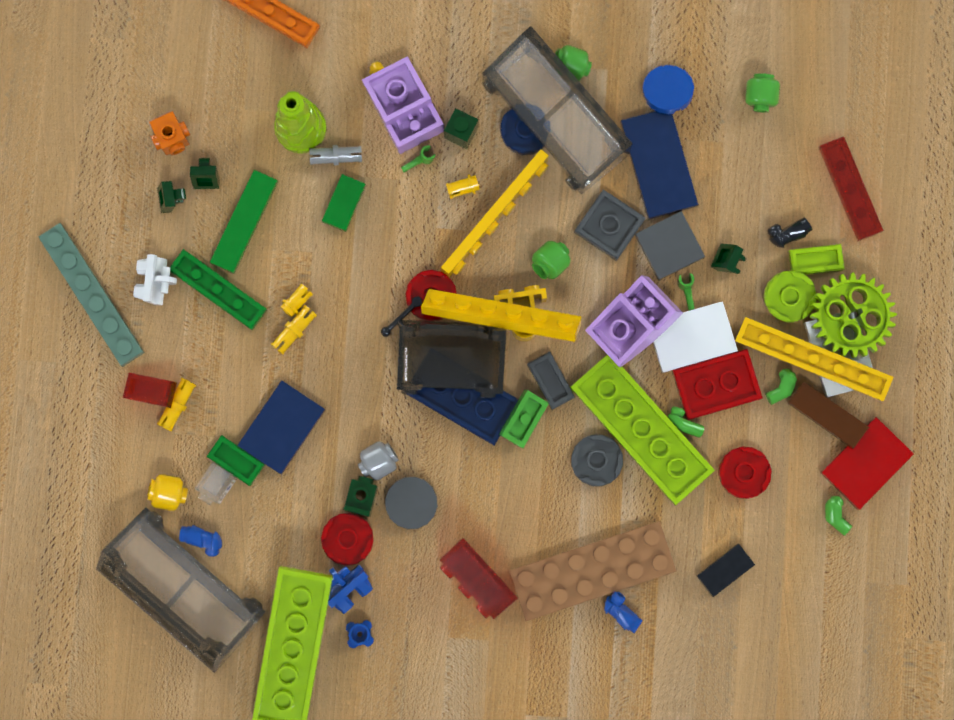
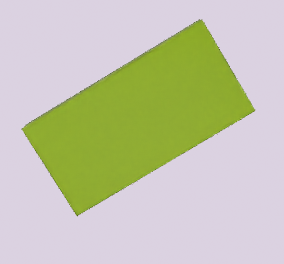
[788,244,845,275]

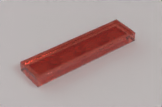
[818,136,884,241]

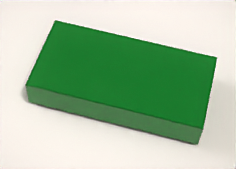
[322,174,366,232]
[206,435,265,487]

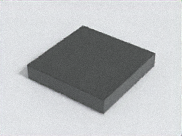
[574,189,646,261]
[635,211,705,281]

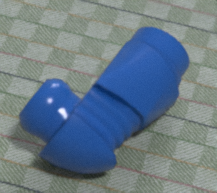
[179,525,222,557]
[604,592,643,633]

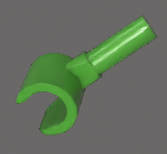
[401,145,436,172]
[678,273,695,311]

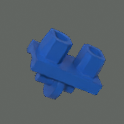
[328,564,373,614]

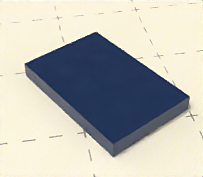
[237,380,325,475]

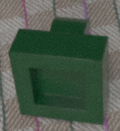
[190,158,220,189]
[157,181,186,213]
[711,243,746,274]

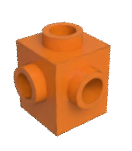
[149,111,190,156]

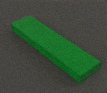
[210,170,278,274]
[170,249,267,331]

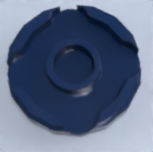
[500,103,551,155]

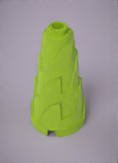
[274,91,326,153]

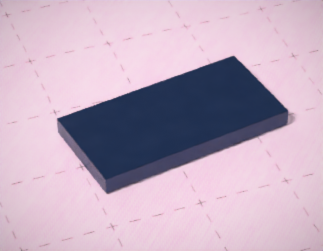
[620,111,699,220]
[404,348,519,446]

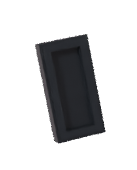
[696,544,755,597]

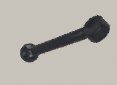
[381,297,423,337]

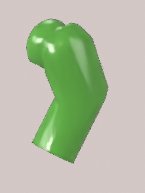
[766,368,797,405]
[668,406,704,438]

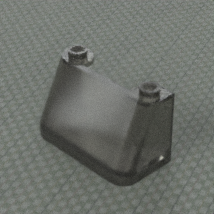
[396,320,506,398]

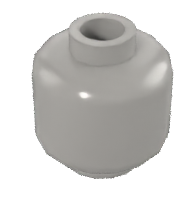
[358,441,399,480]

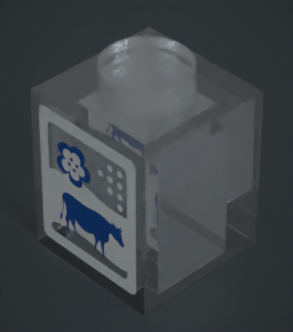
[194,462,238,505]

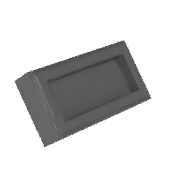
[527,352,575,410]

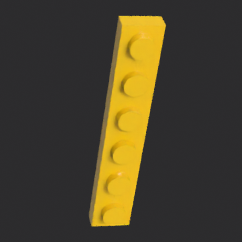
[441,149,549,278]
[421,289,582,342]
[735,317,894,402]

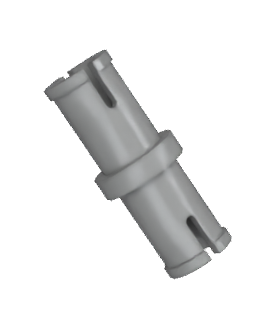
[309,145,362,166]

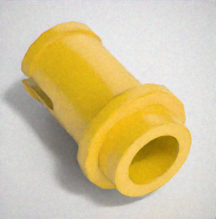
[446,174,480,199]
[280,284,313,317]

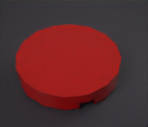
[405,270,457,322]
[718,446,772,499]
[321,513,374,566]

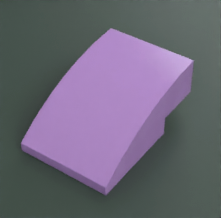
[362,56,445,154]
[585,275,683,367]

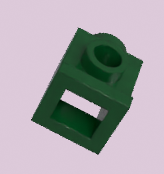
[343,476,378,517]

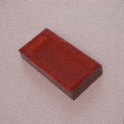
[123,373,177,408]

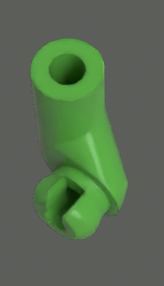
[825,496,852,536]

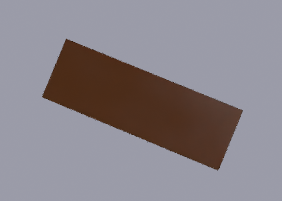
[788,382,869,449]

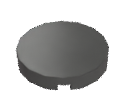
[571,435,623,486]
[385,477,438,529]

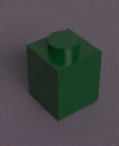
[444,108,479,149]

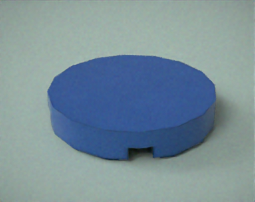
[642,65,694,114]

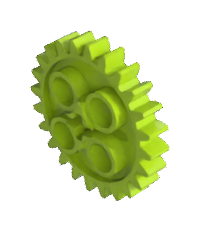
[809,272,897,358]

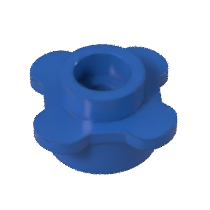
[346,620,374,648]

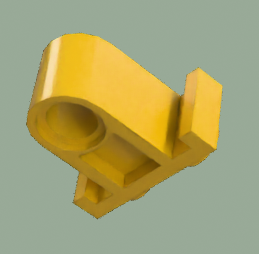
[493,285,547,341]

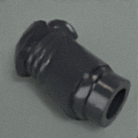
[768,217,813,248]

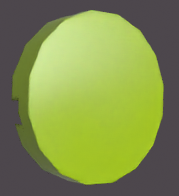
[764,270,817,322]

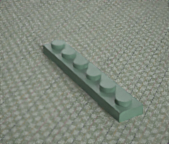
[38,223,145,367]

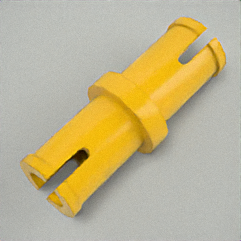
[270,305,317,355]
[157,377,196,432]

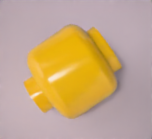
[147,474,188,511]

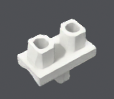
[133,254,177,305]

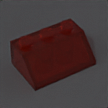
[439,538,518,619]

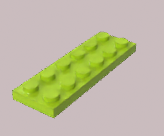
[570,355,715,506]
[252,566,333,720]

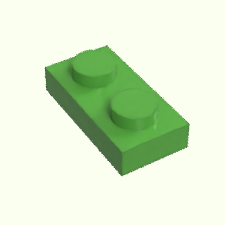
[499,389,549,448]

